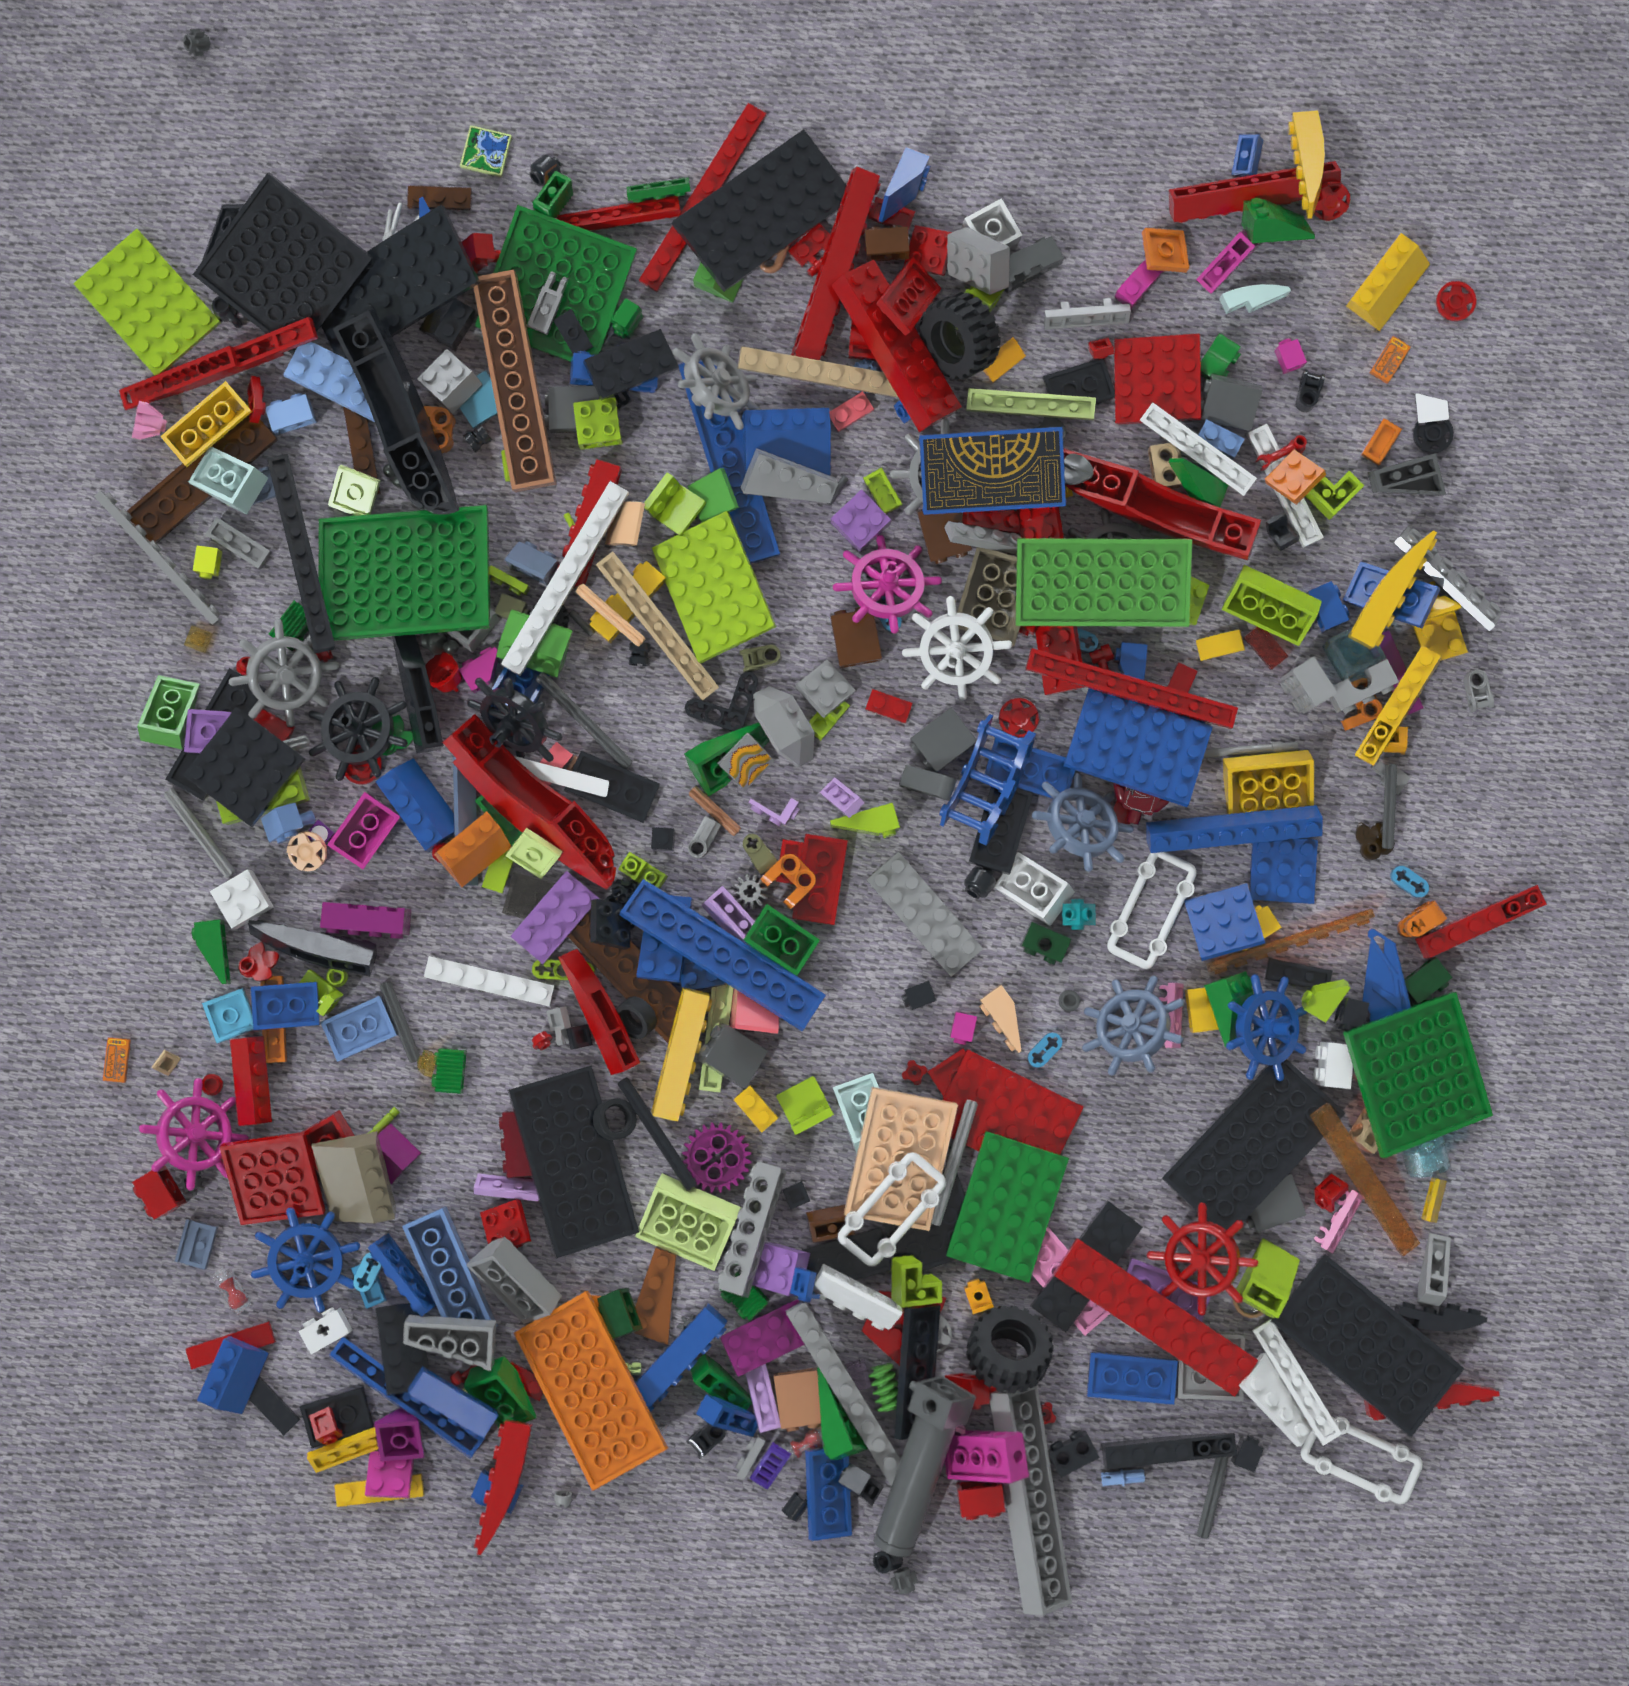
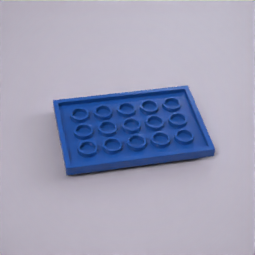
[1063,688,1213,807]

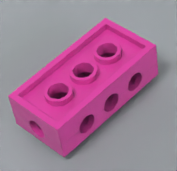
[945,1430,1029,1483]

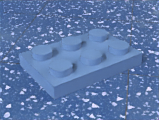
[320,996,398,1062]

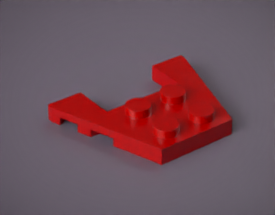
[861,1290,947,1366]

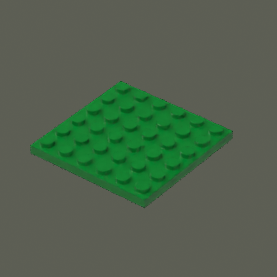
[475,205,638,362]
[1343,992,1493,1158]

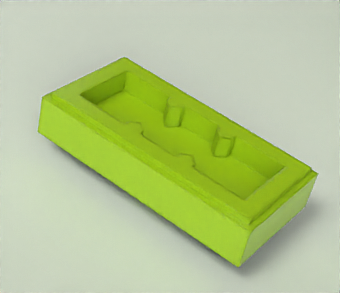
[863,468,902,514]

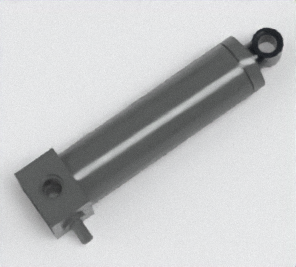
[873,1376,976,1574]

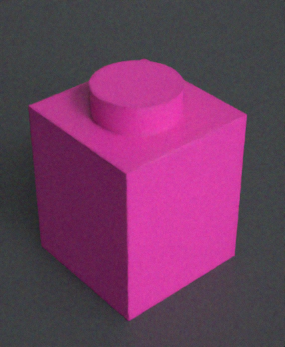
[1275,338,1307,374]
[950,1012,977,1045]

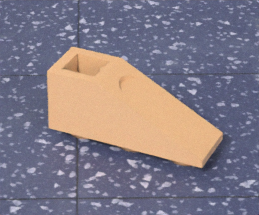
[979,985,1021,1053]

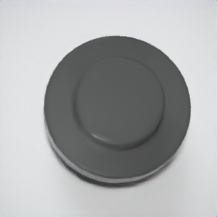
[1058,990,1080,1012]

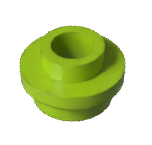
[326,969,348,987]

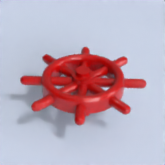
[1147,1202,1259,1316]

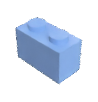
[266,393,317,435]

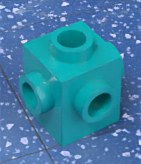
[1062,899,1096,930]

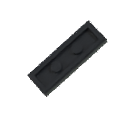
[1264,958,1333,988]

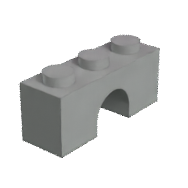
[1329,659,1399,714]

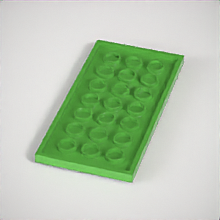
[1015,538,1192,627]

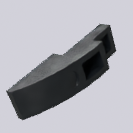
[1394,1301,1487,1331]

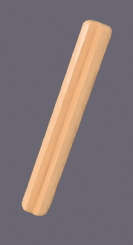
[576,584,645,646]

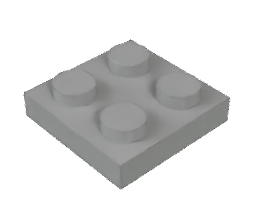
[795,660,856,718]

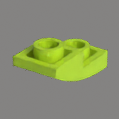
[618,851,668,889]

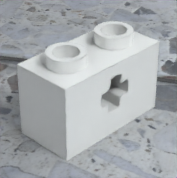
[299,1307,353,1354]

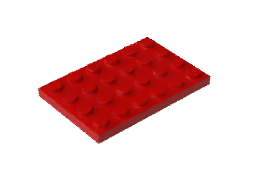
[942,1049,1084,1155]

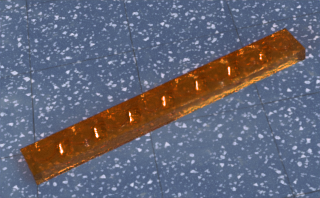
[1206,909,1375,974]
[1310,1103,1420,1256]

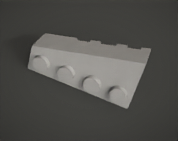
[740,448,838,503]
[403,1315,497,1371]

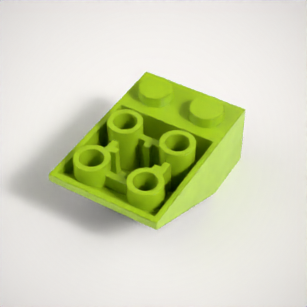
[1236,1238,1300,1318]

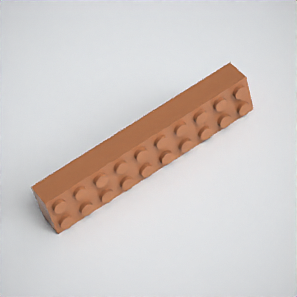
[473,270,557,492]

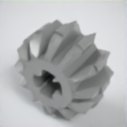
[732,873,768,910]

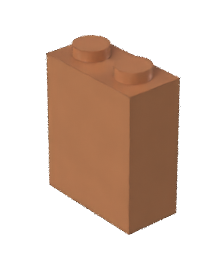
[774,1367,821,1432]

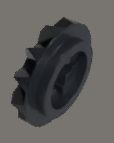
[611,877,639,905]

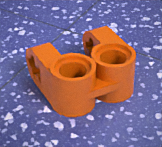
[424,406,456,453]
[1341,678,1383,731]
[760,854,816,910]
[1397,900,1447,937]

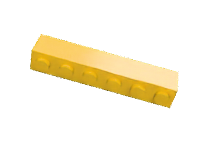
[651,987,712,1121]

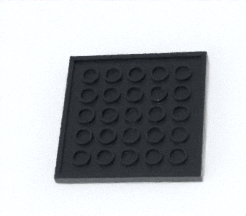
[193,172,373,355]

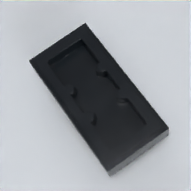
[553,309,593,353]

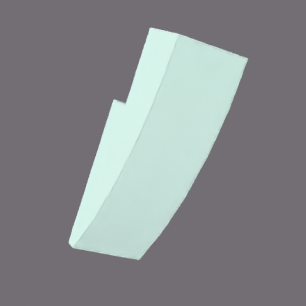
[1219,284,1291,314]

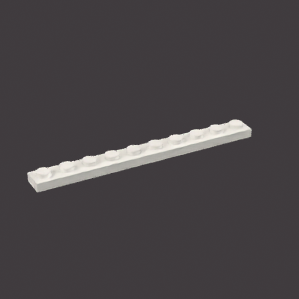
[501,481,629,676]

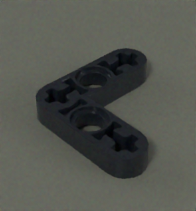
[685,671,758,731]

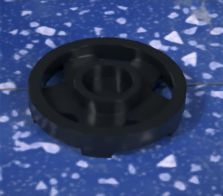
[1413,420,1454,454]

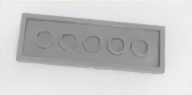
[1394,526,1502,631]
[867,852,983,977]

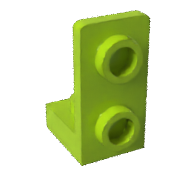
[299,969,344,1016]

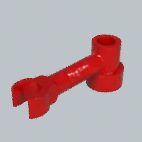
[1255,435,1307,471]
[1089,643,1114,670]

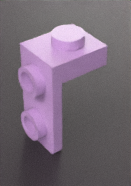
[749,798,800,826]

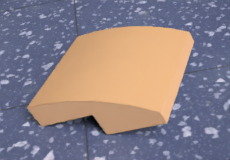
[605,502,645,547]

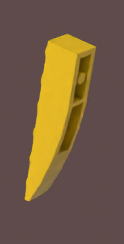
[1288,110,1325,219]
[1348,530,1437,649]
[1355,646,1441,766]

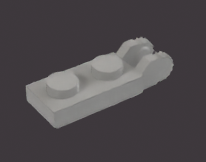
[527,272,569,335]

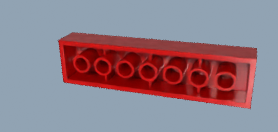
[832,260,962,433]

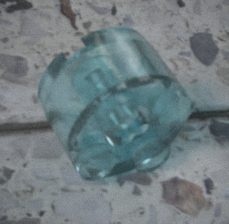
[1402,1136,1450,1178]

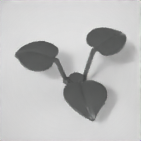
[1033,417,1094,485]

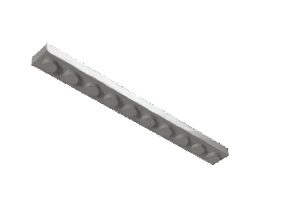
[786,1301,901,1486]

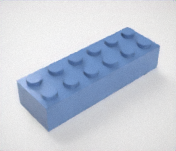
[402,1206,498,1327]

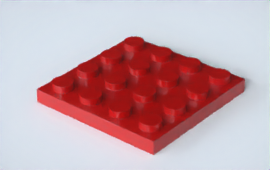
[1114,334,1202,424]
[219,1132,326,1225]

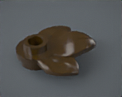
[1355,822,1395,860]

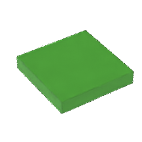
[688,468,739,523]

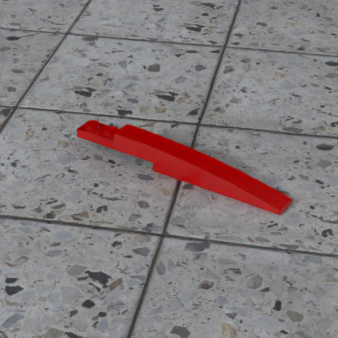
[119,317,318,410]

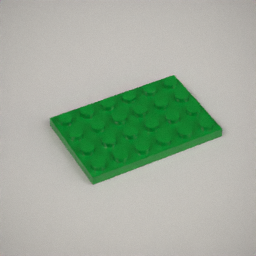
[946,1131,1069,1283]

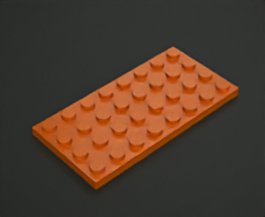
[514,1291,669,1491]

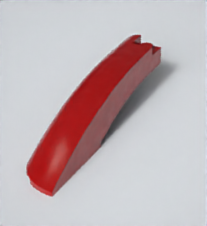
[1063,448,1261,561]
[442,714,616,890]

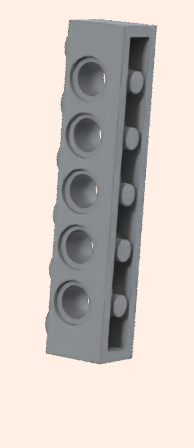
[718,1161,787,1297]

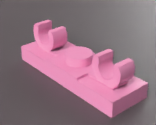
[1159,983,1184,1048]
[1314,1190,1364,1254]

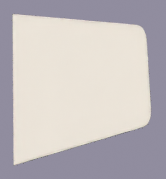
[1416,394,1449,423]

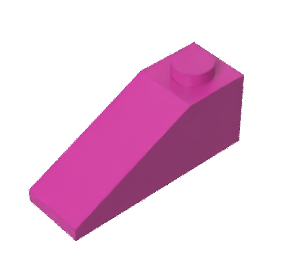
[1196,230,1260,294]
[1114,259,1164,309]

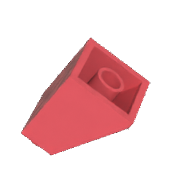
[729,989,779,1034]

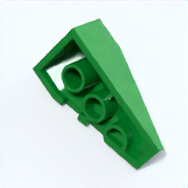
[684,722,770,797]
[817,1367,868,1460]

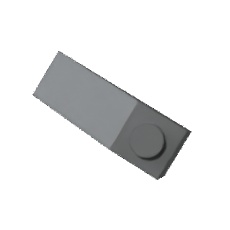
[1417,1233,1451,1307]

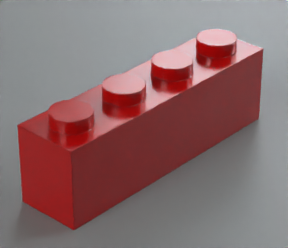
[230,1036,272,1126]

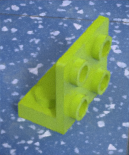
[573,397,623,450]
[644,472,706,536]
[776,1076,834,1135]

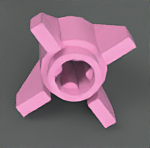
[132,401,167,440]

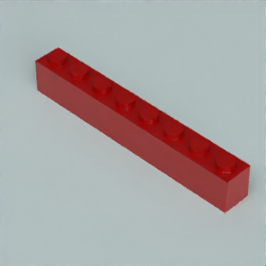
[1169,161,1341,223]

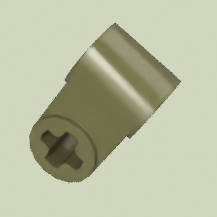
[739,645,782,672]
[743,834,777,875]

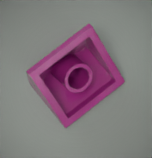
[378,1123,421,1185]
[374,1408,425,1461]

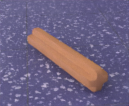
[689,786,741,836]

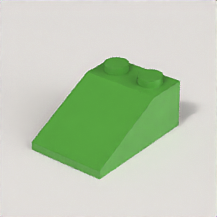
[137,675,200,749]

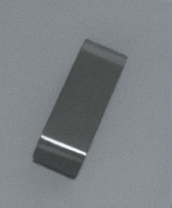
[899,765,957,801]

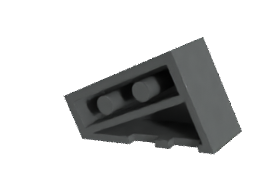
[1005,236,1064,294]
[1367,453,1446,496]

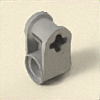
[1464,670,1494,713]

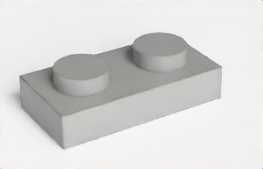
[735,1434,766,1480]

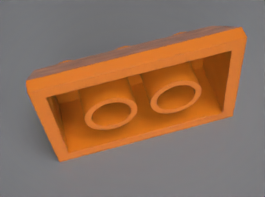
[434,811,512,888]

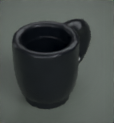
[211,296,242,328]

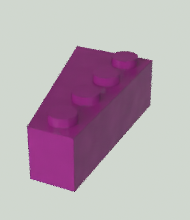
[320,902,412,939]

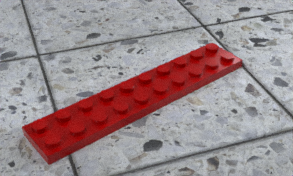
[1017,507,1086,695]
[1053,1238,1258,1397]

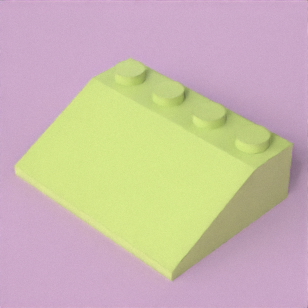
[635,1173,741,1271]

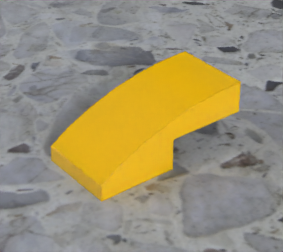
[1196,630,1245,661]

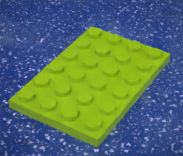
[73,228,221,375]
[652,511,776,663]

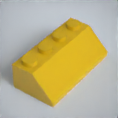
[1346,233,1430,331]
[160,381,252,467]

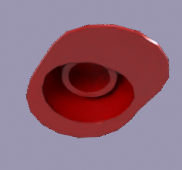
[425,652,462,693]

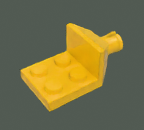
[1413,581,1468,661]

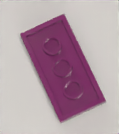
[720,1299,805,1377]

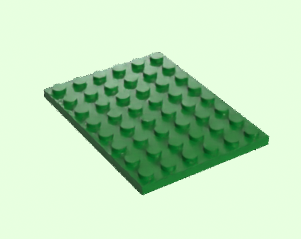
[318,505,490,641]

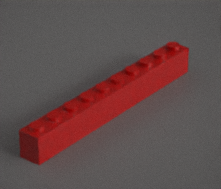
[791,166,881,361]

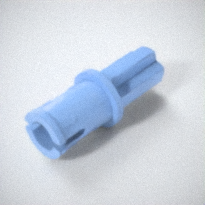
[1101,1469,1145,1487]

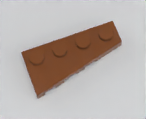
[634,1248,676,1345]

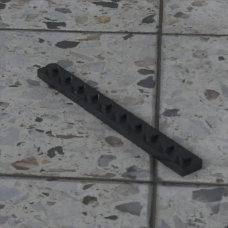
[267,454,336,654]

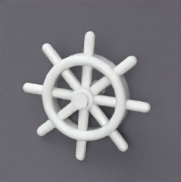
[902,596,1012,701]

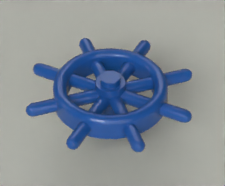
[1226,974,1308,1081]
[251,1207,360,1313]

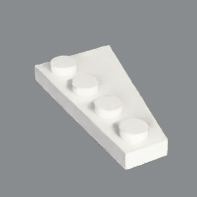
[1239,1353,1312,1446]

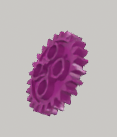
[682,1122,752,1193]

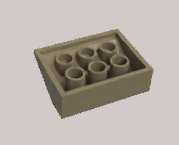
[957,547,1020,646]
[312,1131,396,1223]

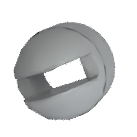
[554,1490,572,1508]

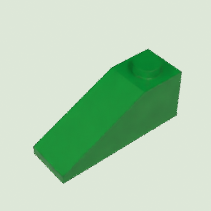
[1168,458,1228,508]
[192,919,231,984]
[690,1354,752,1410]

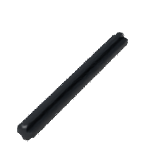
[617,1077,697,1191]

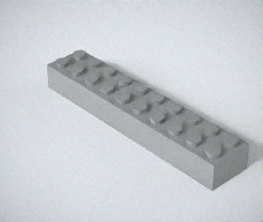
[990,1386,1072,1616]

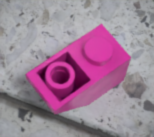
[459,647,499,693]

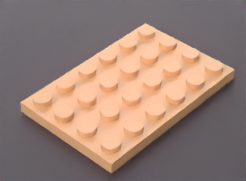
[844,1087,958,1231]

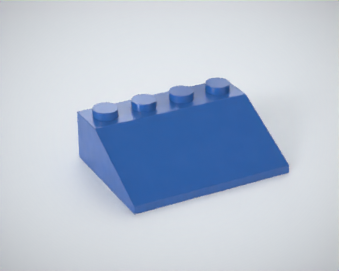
[742,408,831,476]

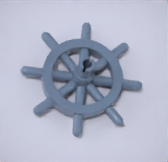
[1032,773,1134,872]
[1082,976,1184,1076]

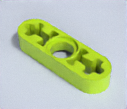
[532,960,595,980]

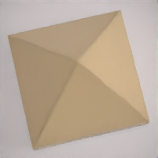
[152,1050,181,1076]

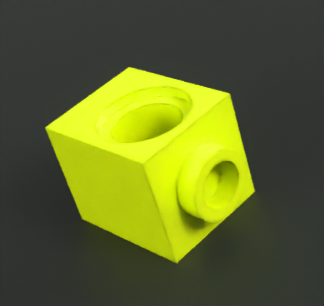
[193,545,222,579]

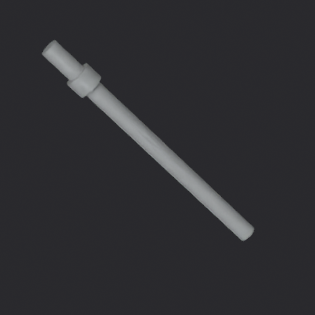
[1203,741,1298,758]

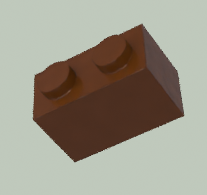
[865,225,910,262]
[806,1204,855,1243]

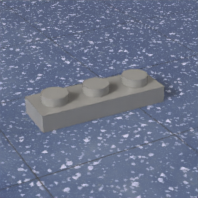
[205,517,272,570]

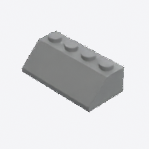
[466,1237,562,1324]

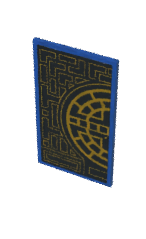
[919,427,1067,515]

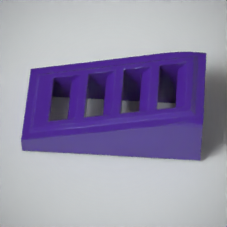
[750,1442,791,1489]

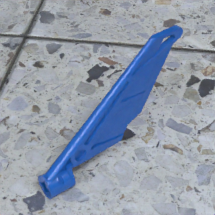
[1362,928,1411,1023]

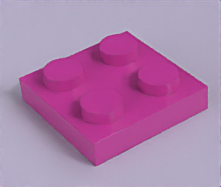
[365,1451,414,1498]

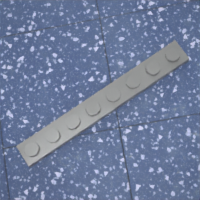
[94,491,222,626]

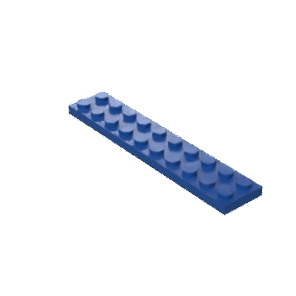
[678,361,780,564]
[619,879,826,1032]

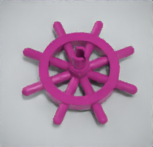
[833,535,942,634]
[139,1078,249,1190]

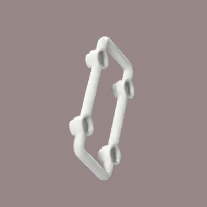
[1107,852,1197,969]
[838,1152,946,1266]
[1301,1416,1423,1504]

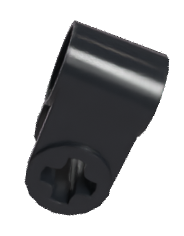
[1296,369,1325,413]
[686,1423,727,1459]

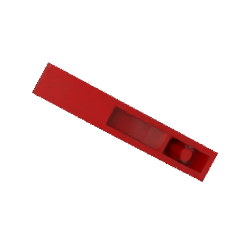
[1415,885,1547,958]
[558,949,640,1075]
[1364,1382,1500,1420]
[474,1419,533,1555]

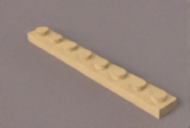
[737,346,898,398]
[596,551,719,701]

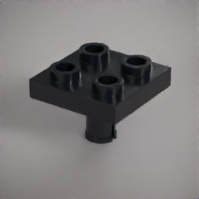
[589,899,631,950]

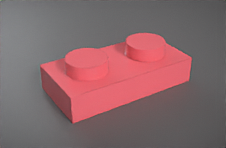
[830,391,874,432]

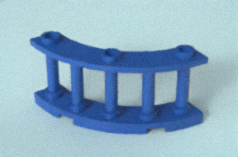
[939,714,1036,845]

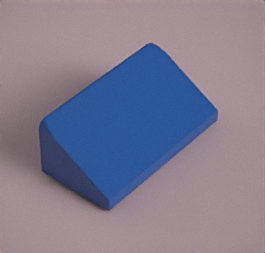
[1231,134,1263,177]

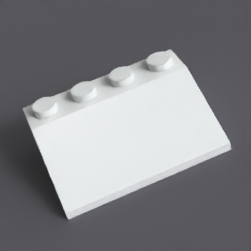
[813,1264,903,1330]

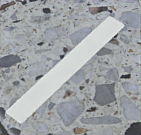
[514,756,609,797]

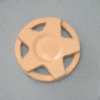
[287,831,327,871]

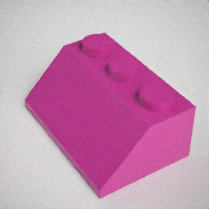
[327,791,400,869]

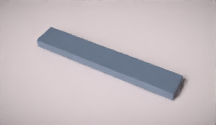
[453,757,478,886]

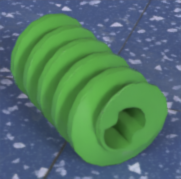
[868,1363,898,1412]

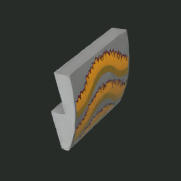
[717,733,775,791]

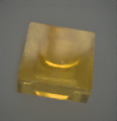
[184,626,213,653]
[417,1050,437,1077]

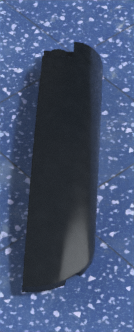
[333,309,459,515]

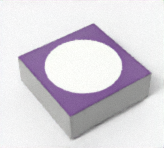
[308,819,335,850]

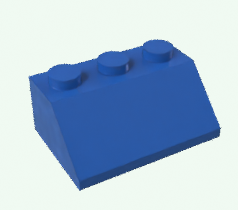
[197,1336,269,1414]

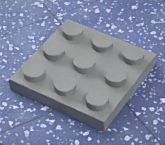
[1177,1333,1245,1401]

